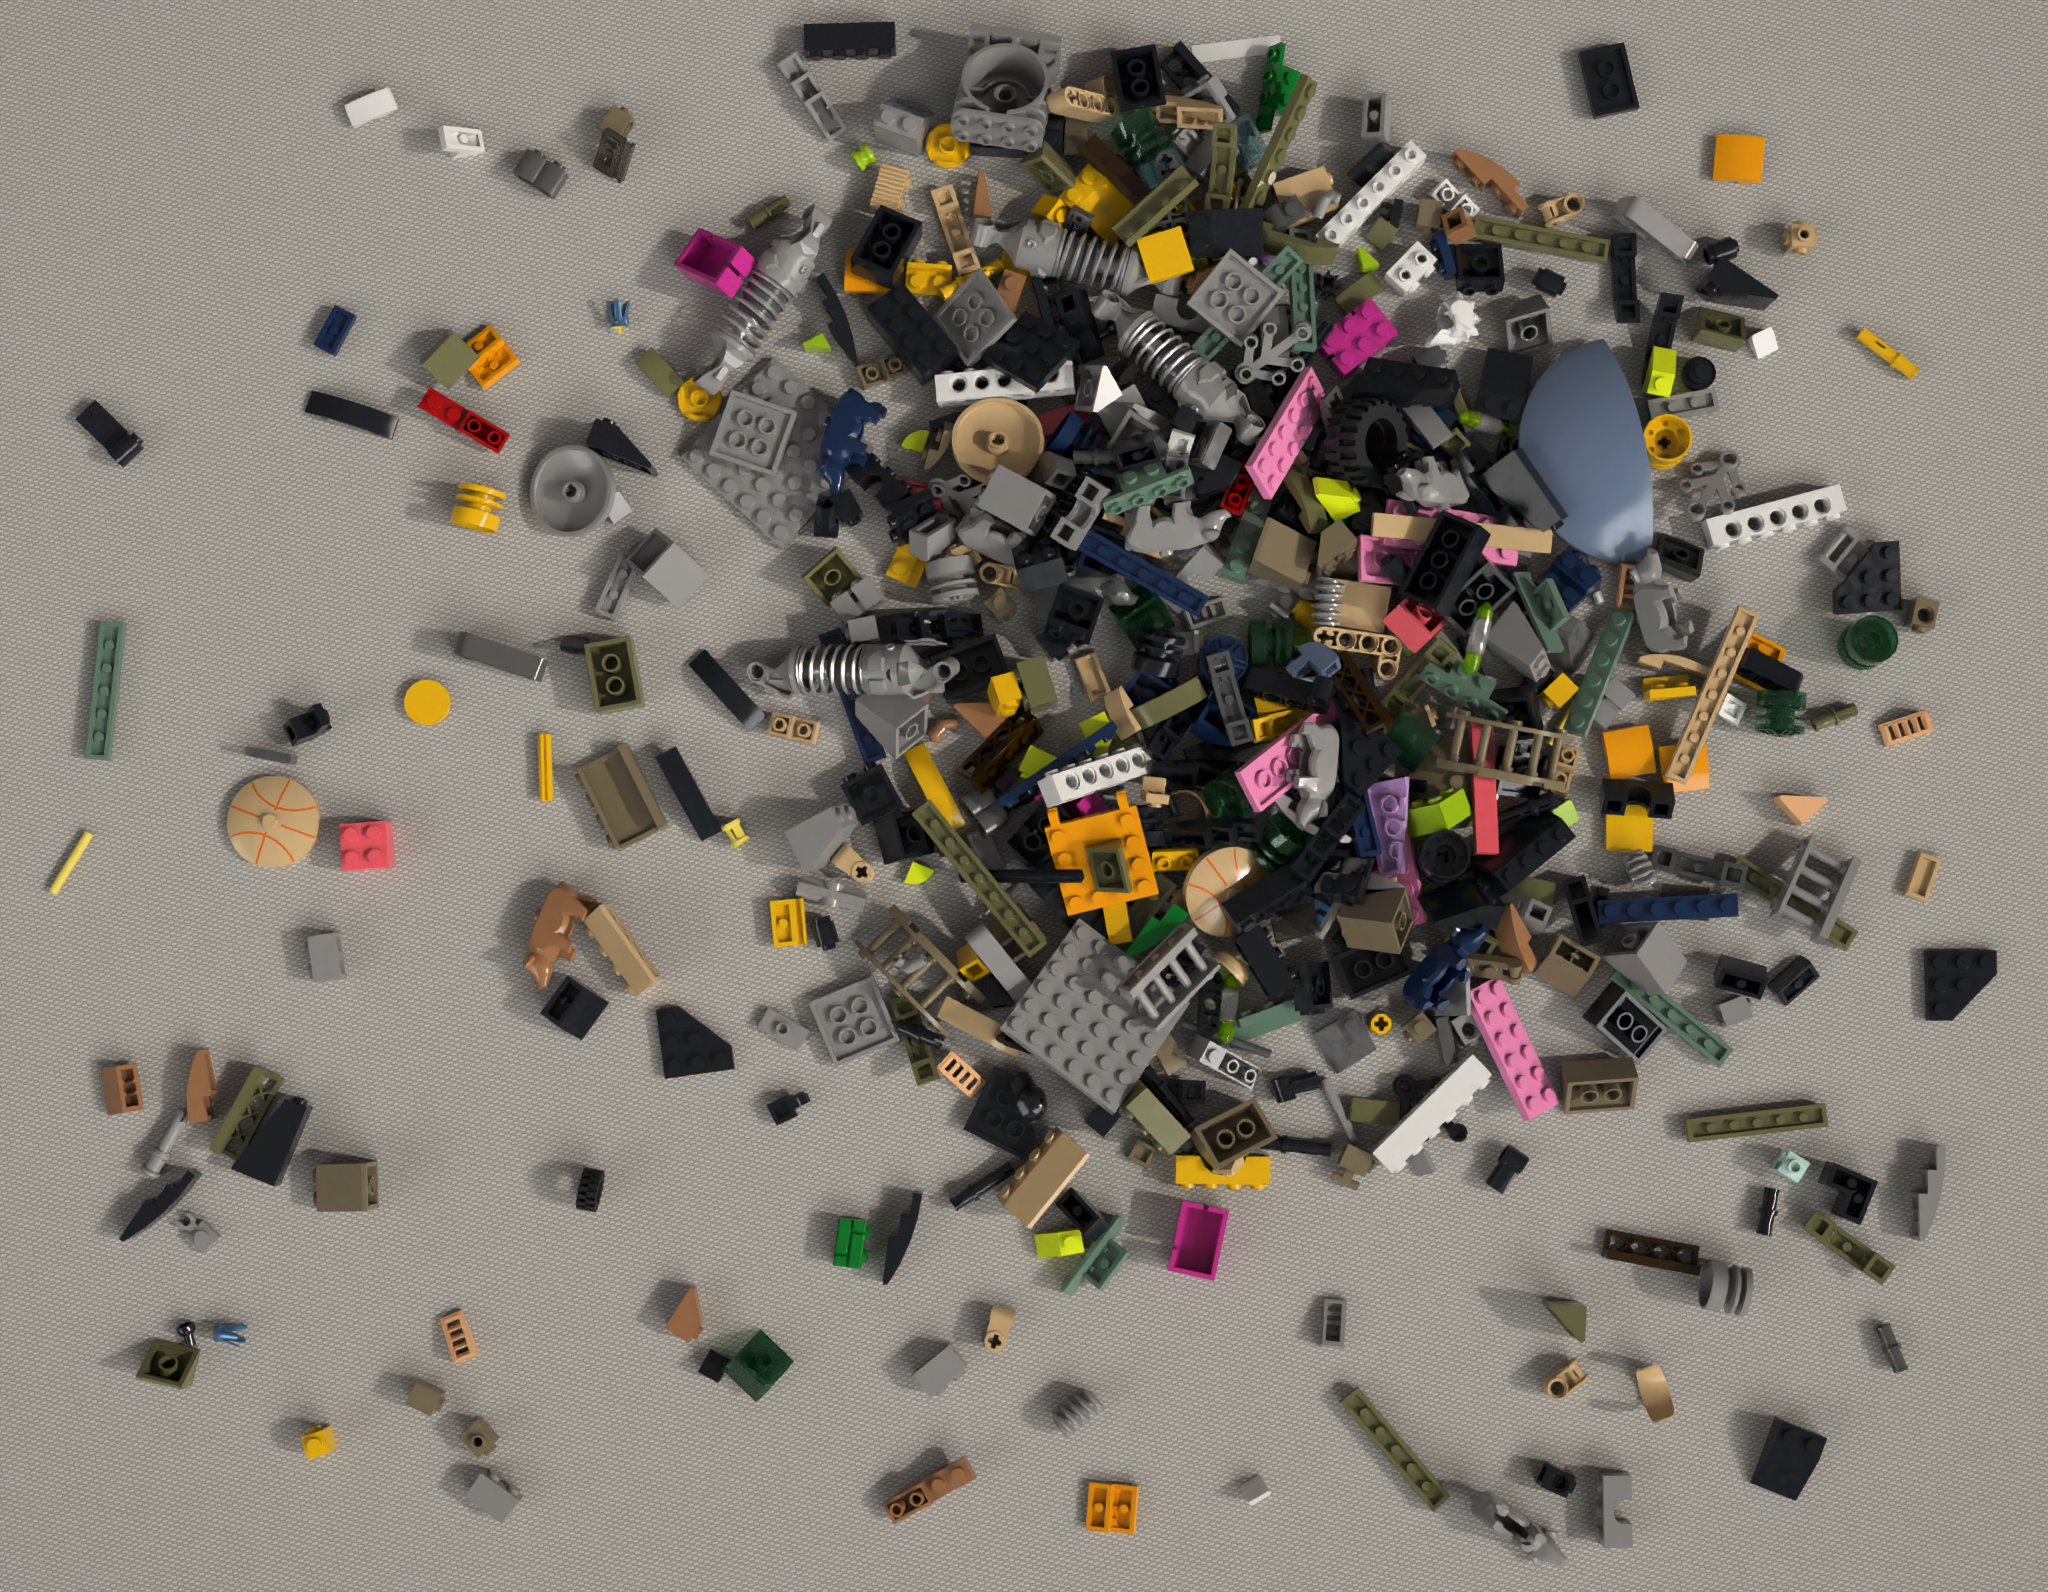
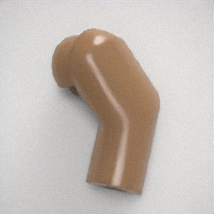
[928,717,958,743]

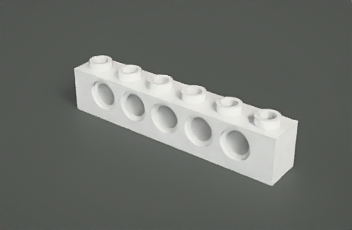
[1313,140,1427,249]
[935,360,1076,408]
[1701,484,1847,551]
[1037,743,1157,808]

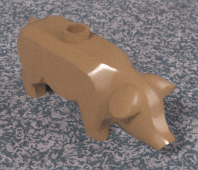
[523,881,599,990]

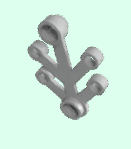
[1235,320,1312,386]
[1678,450,1746,522]
[928,471,1006,523]

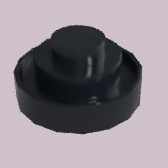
[1681,356,1716,391]

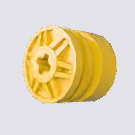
[1643,414,1692,471]
[449,482,507,534]

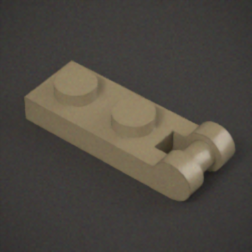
[1466,953,1522,985]

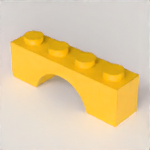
[1175,1154,1270,1189]

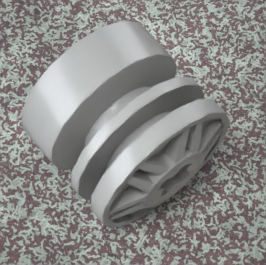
[925,555,980,605]
[1699,1260,1753,1317]

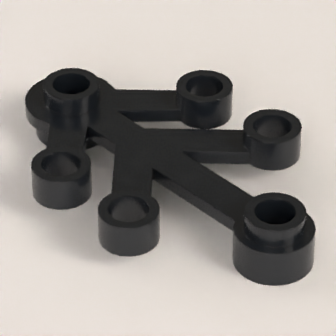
[1392,1074,1468,1142]

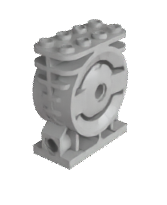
[951,23,1062,152]

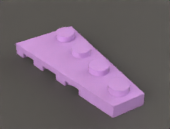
[1367,777,1409,877]

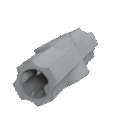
[796,876,868,913]

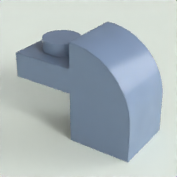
[1285,642,1341,679]

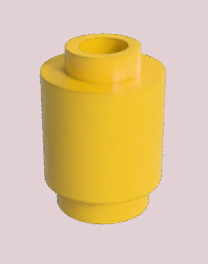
[1290,599,1319,631]

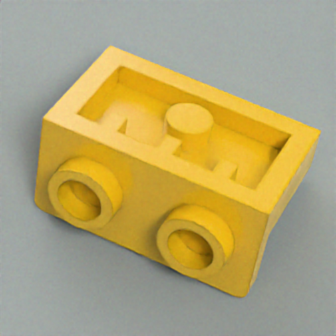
[905,259,953,297]
[1642,675,1697,702]
[1150,847,1199,872]

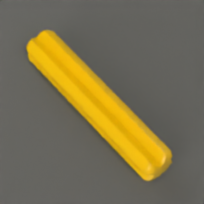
[538,733,553,801]

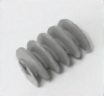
[1311,577,1345,626]
[1051,1388,1104,1439]

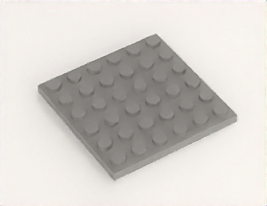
[681,357,875,550]
[999,918,1190,1115]

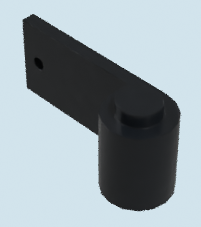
[76,400,144,467]

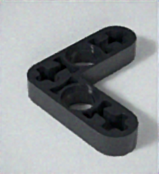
[1160,965,1224,1038]

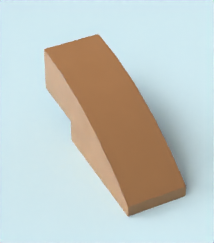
[1494,902,1538,974]
[187,1049,219,1125]

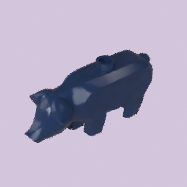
[816,388,888,494]
[1402,925,1489,1012]

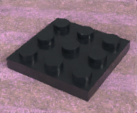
[983,311,1080,393]

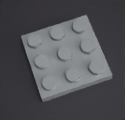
[1186,248,1285,348]
[932,268,1018,367]
[709,390,798,478]
[809,976,900,1067]

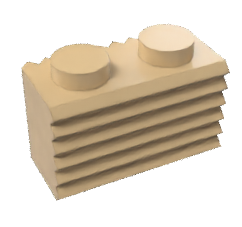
[870,162,912,212]

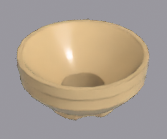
[1213,950,1249,986]

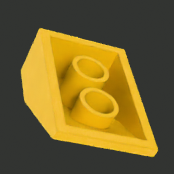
[1058,164,1134,249]

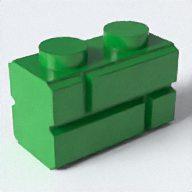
[833,1217,871,1269]

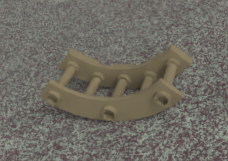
[1436,709,1575,791]
[855,904,986,1037]

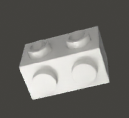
[1383,241,1437,297]

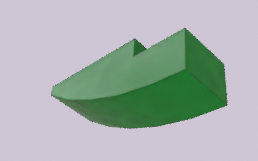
[1125,903,1189,957]

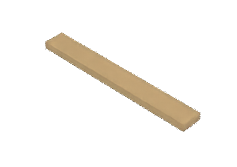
[1370,513,1553,554]
[1663,605,1760,785]

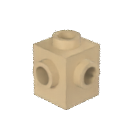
[1782,221,1818,256]

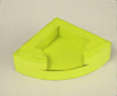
[901,430,930,454]
[904,861,935,885]

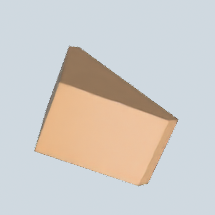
[1774,795,1827,825]

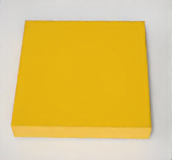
[1136,226,1194,285]
[1605,805,1653,852]

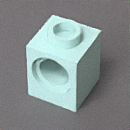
[1770,1149,1810,1183]

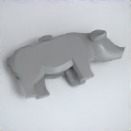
[1396,456,1470,512]
[955,500,1033,565]
[1125,501,1232,556]
[1630,548,1694,654]
[1286,722,1340,830]
[1471,1491,1568,1567]

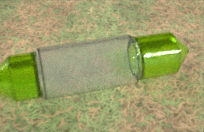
[1459,409,1511,438]
[1463,602,1493,675]
[1218,973,1239,1044]

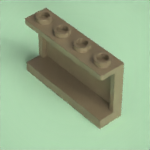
[575,742,669,851]

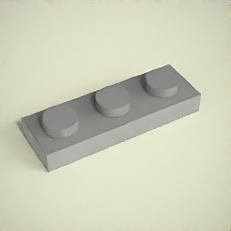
[1646,387,1720,421]
[594,548,637,621]

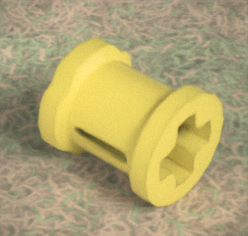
[721,818,750,849]

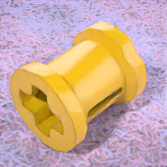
[1368,1013,1392,1035]

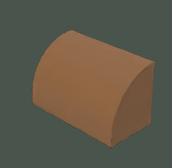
[100,1063,144,1116]

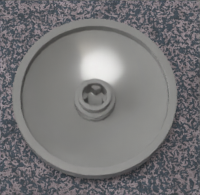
[529,445,616,538]

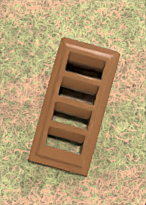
[973,170,991,220]

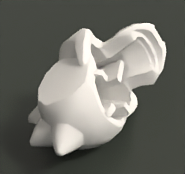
[1424,291,1482,347]

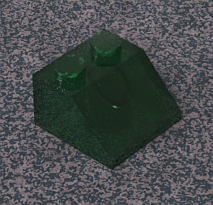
[1108,585,1175,651]
[1386,708,1442,774]
[722,1329,794,1402]

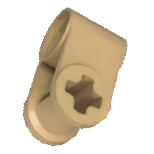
[1537,193,1585,228]
[979,562,1020,592]
[830,843,875,883]
[984,1304,1016,1352]
[1542,1358,1590,1399]

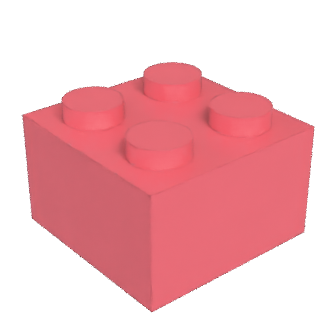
[1382,599,1448,654]
[339,821,395,872]

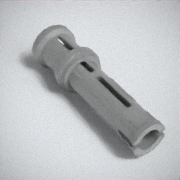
[140,1108,188,1178]

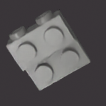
[1179,74,1236,138]

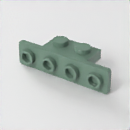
[1102,462,1194,518]
[1511,572,1571,653]
[1419,659,1508,722]
[1218,999,1310,1048]
[1060,1214,1130,1296]

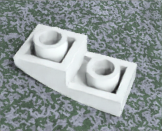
[344,87,398,127]
[1428,178,1480,218]

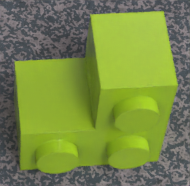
[1407,787,1473,837]

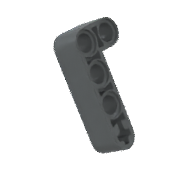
[1147,150,1189,241]
[452,631,548,682]

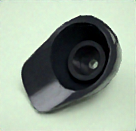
[1011,1071,1048,1122]

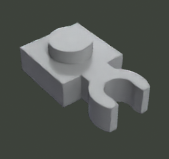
[177,1212,221,1254]

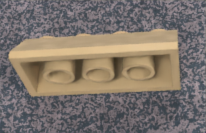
[584,904,663,996]
[997,1126,1090,1229]

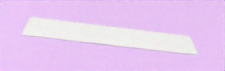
[1191,35,1281,62]

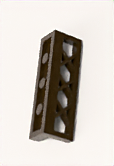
[1077,134,1151,206]
[1330,650,1392,735]
[956,708,1044,794]
[1601,1229,1701,1276]

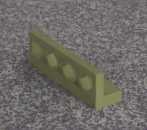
[1111,164,1199,248]
[209,1066,285,1160]

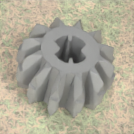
[1621,849,1657,890]

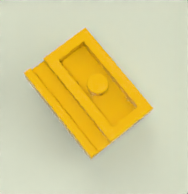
[885,544,929,589]
[770,898,808,948]

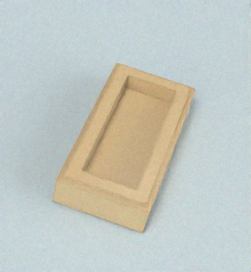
[1074,651,1111,703]
[1902,851,1942,903]

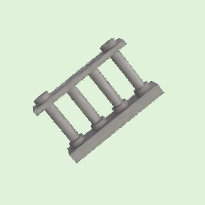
[1768,834,1862,945]
[1117,922,1221,1032]

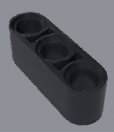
[1736,648,1804,699]

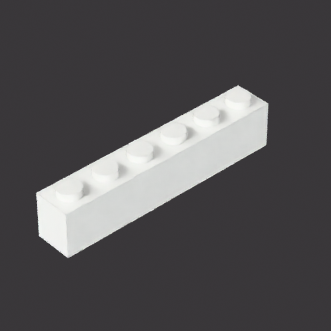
[1369,1053,1492,1173]

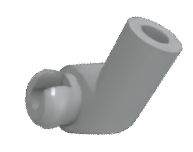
[1312,189,1341,219]
[891,954,928,974]

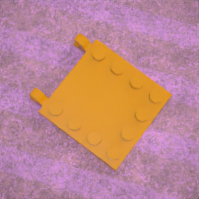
[1044,790,1159,916]

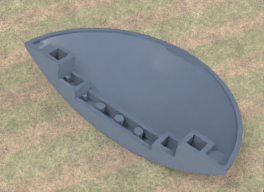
[1518,339,1653,564]

